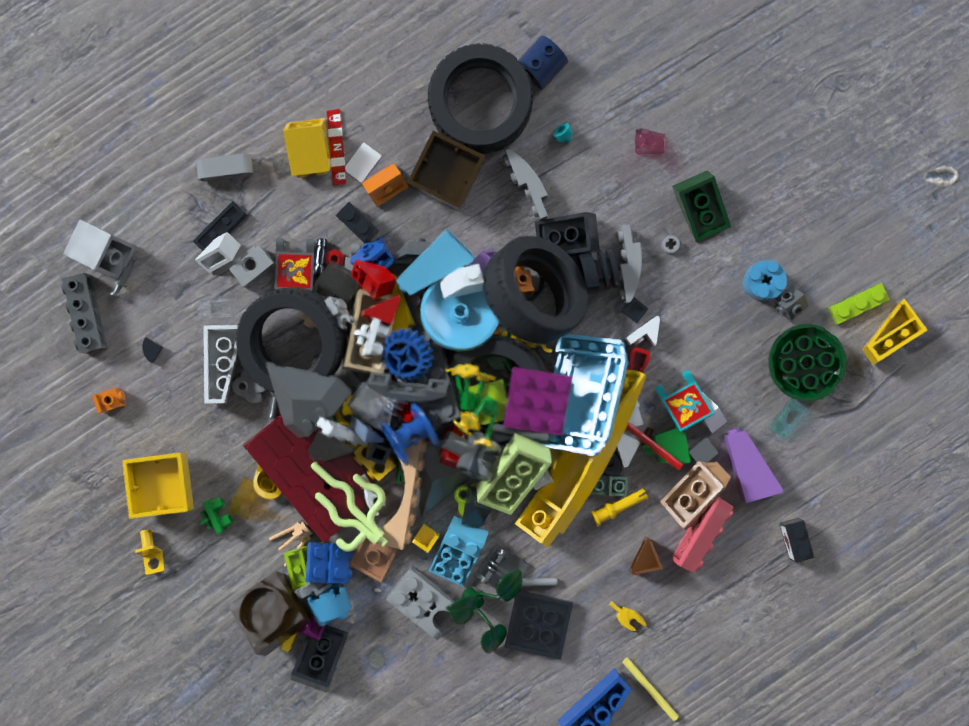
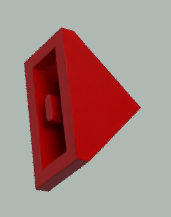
[360,295,401,327]

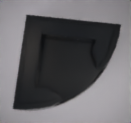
[142,337,163,363]

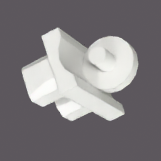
[354,319,389,356]

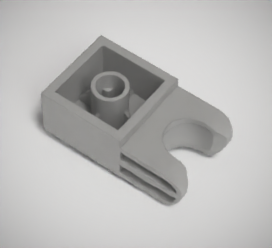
[386,566,455,639]

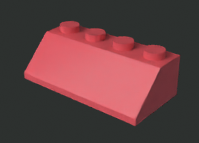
[671,497,733,573]

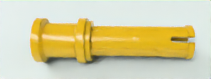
[590,488,648,527]

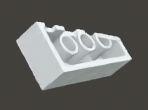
[204,325,238,403]

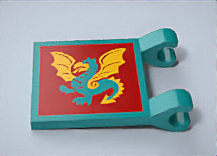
[655,370,715,433]

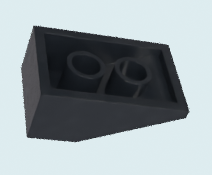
[535,212,600,256]
[291,625,349,693]

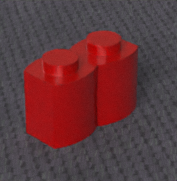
[627,347,650,374]

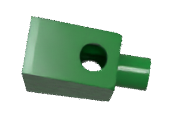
[643,427,690,463]

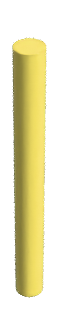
[622,657,679,721]

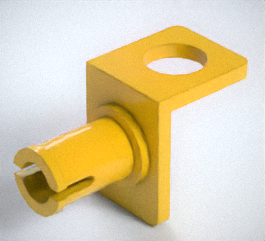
[135,530,165,575]

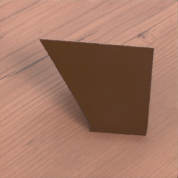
[629,536,663,575]

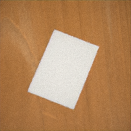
[345,142,382,183]

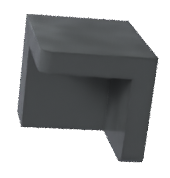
[688,437,718,464]

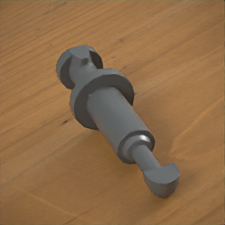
[110,256,137,298]

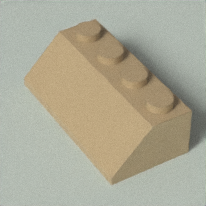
[342,290,394,373]

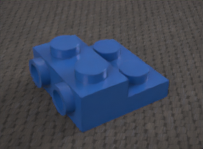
[306,542,353,584]

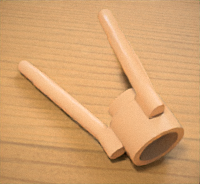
[269,522,313,567]

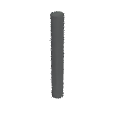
[492,423,549,441]

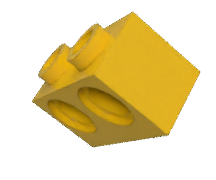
[353,443,397,481]

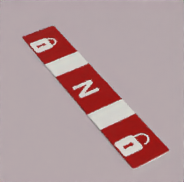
[327,109,347,185]

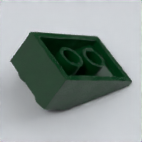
[672,170,731,242]

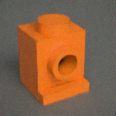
[515,267,535,296]
[92,388,126,414]

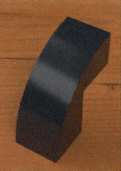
[366,409,398,465]

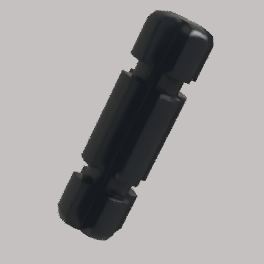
[313,238,328,276]

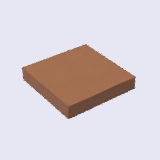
[349,538,399,583]

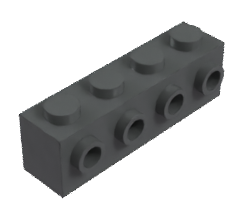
[61,273,108,354]

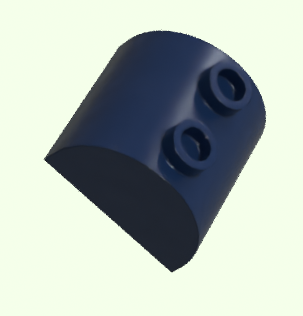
[518,35,568,90]

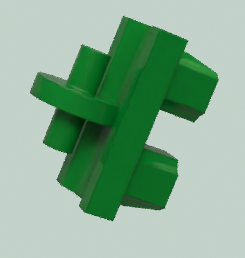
[198,497,233,534]

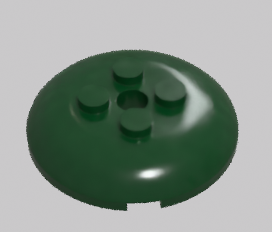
[768,324,846,401]

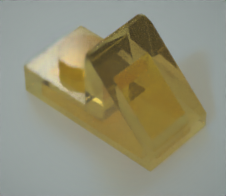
[229,477,258,520]

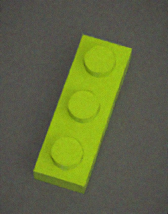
[828,283,890,325]

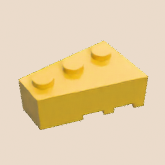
[862,299,927,365]

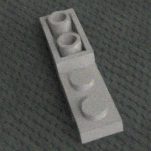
[503,149,548,220]
[618,224,642,304]

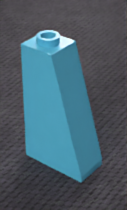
[396,228,475,295]

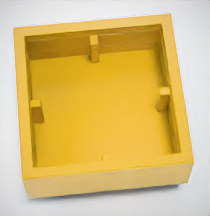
[122,451,194,519]

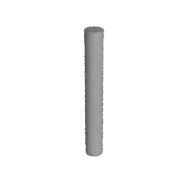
[499,578,557,587]

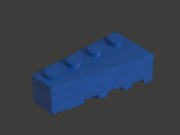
[558,668,632,726]

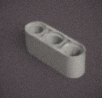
[196,154,253,181]

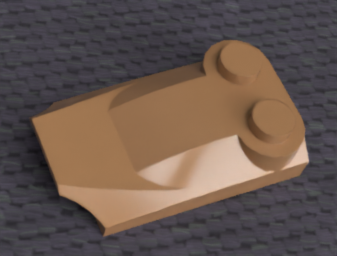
[660,460,731,530]

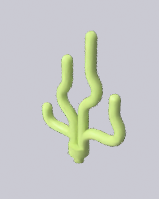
[311,462,388,552]

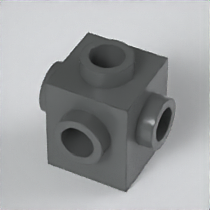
[774,285,809,320]

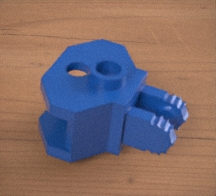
[350,237,394,268]

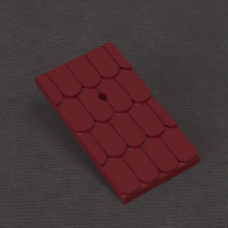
[243,415,377,543]

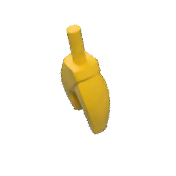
[609,601,647,631]

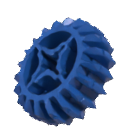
[381,328,434,382]

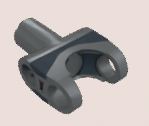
[441,431,502,481]

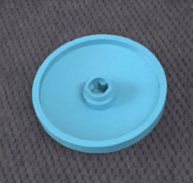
[421,277,499,351]

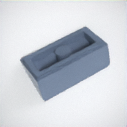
[350,415,384,443]

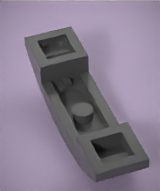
[367,372,450,401]

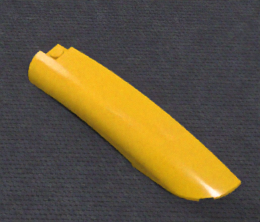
[515,370,646,548]

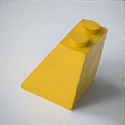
[283,118,331,178]

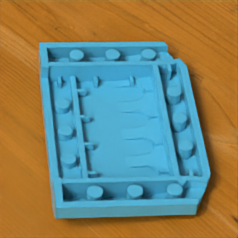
[533,334,628,457]

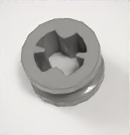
[661,235,680,254]

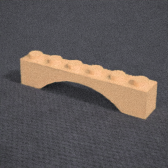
[383,437,428,550]

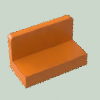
[362,163,409,207]

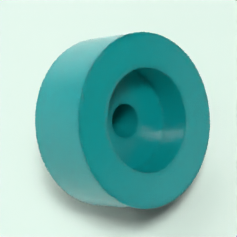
[553,123,573,143]

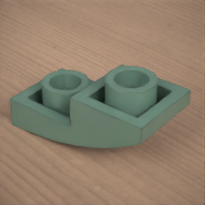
[590,475,628,496]

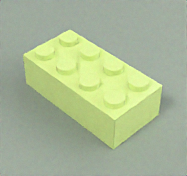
[476,434,552,515]

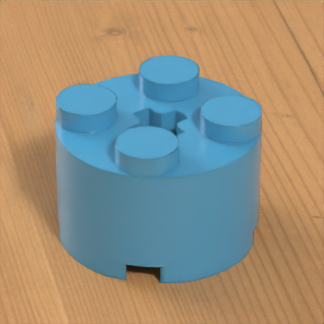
[743,260,787,301]
[307,584,352,626]

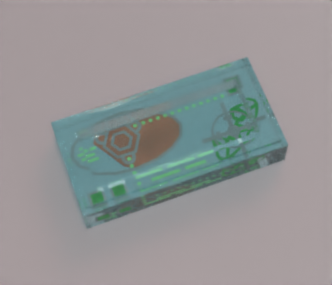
[768,398,808,440]

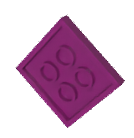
[503,367,572,435]

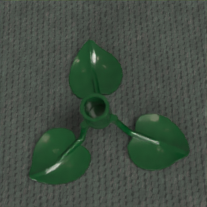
[446,568,523,654]

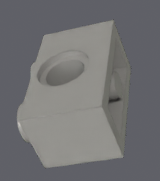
[229,245,276,289]

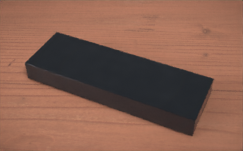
[193,201,247,251]

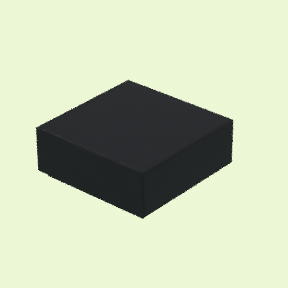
[622,297,649,324]

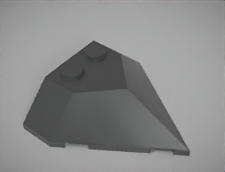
[266,362,352,438]
[416,438,471,517]

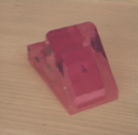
[635,128,665,154]

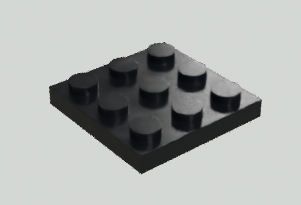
[504,590,573,660]

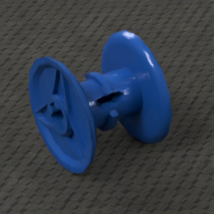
[380,404,439,466]

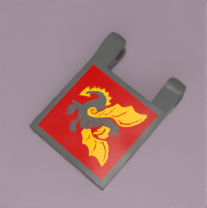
[274,238,316,291]

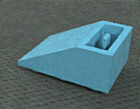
[429,516,489,587]

